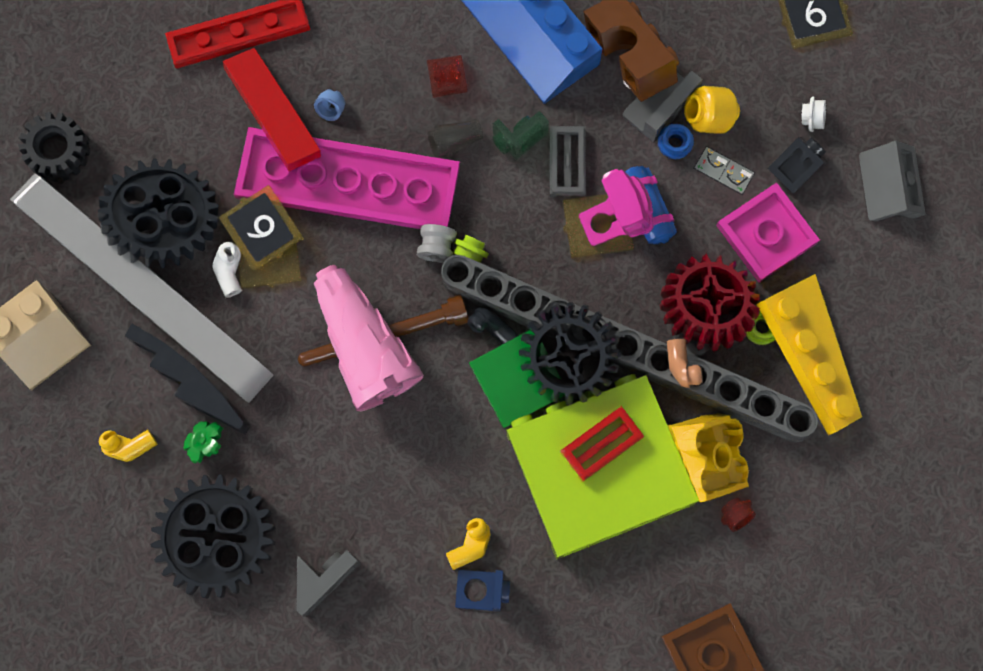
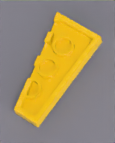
[756,274,862,435]

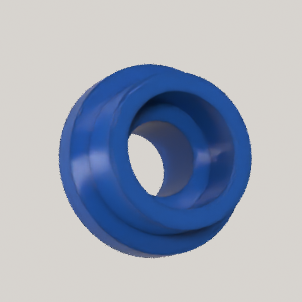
[658,124,694,159]

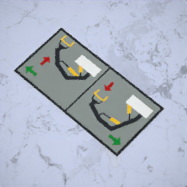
[693,146,756,195]

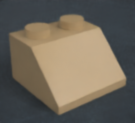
[0,280,91,390]

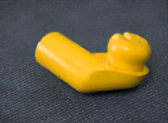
[446,518,491,570]

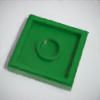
[468,330,565,428]

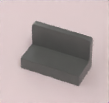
[622,71,703,142]
[859,141,926,222]

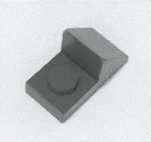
[296,550,361,617]

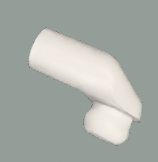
[212,242,242,298]

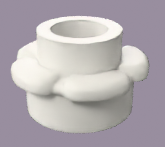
[802,96,826,132]

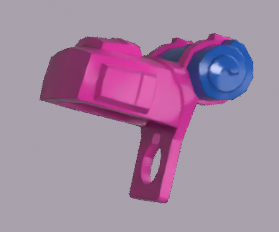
[579,166,677,246]

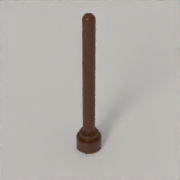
[298,294,468,366]

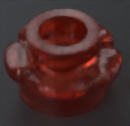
[721,498,756,532]

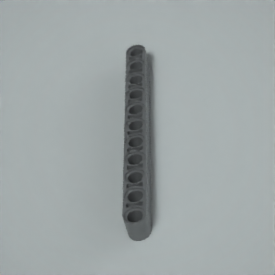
[441,255,818,442]

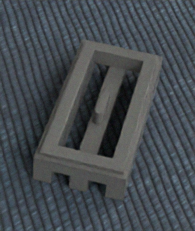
[550,126,586,198]

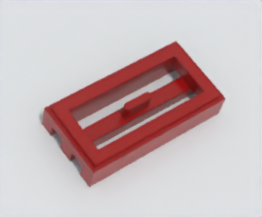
[560,406,644,483]

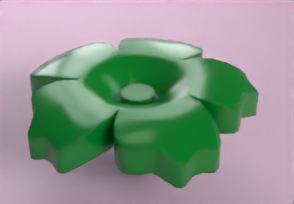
[183,421,223,464]

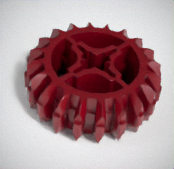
[660,253,760,352]

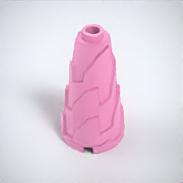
[314,265,424,412]

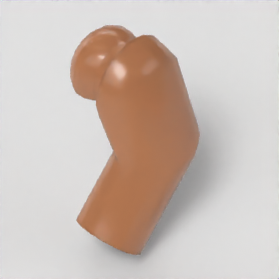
[667,339,702,388]

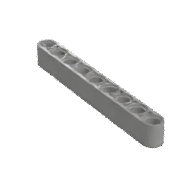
[10,173,274,403]

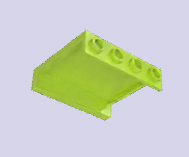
[507,374,699,560]

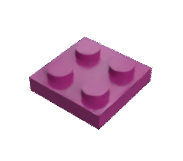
[716,183,820,283]

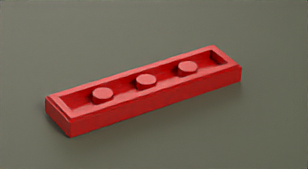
[165,0,311,69]
[223,48,321,171]

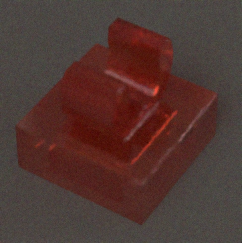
[427,55,467,98]

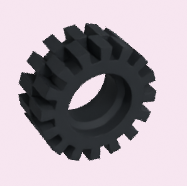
[18,112,90,182]

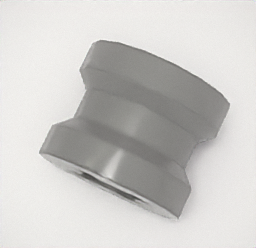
[417,224,457,263]

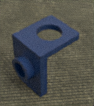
[455,570,510,612]

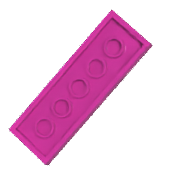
[234,127,460,229]

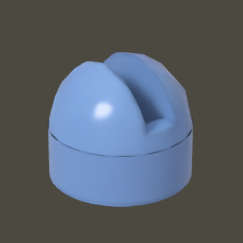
[314,89,345,121]

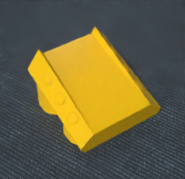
[667,413,749,502]

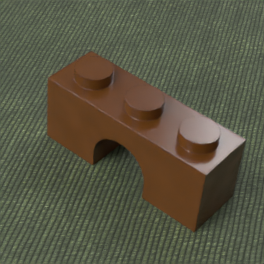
[583,0,679,102]

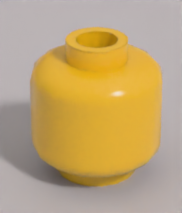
[684,86,740,134]

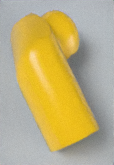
[99,429,158,462]

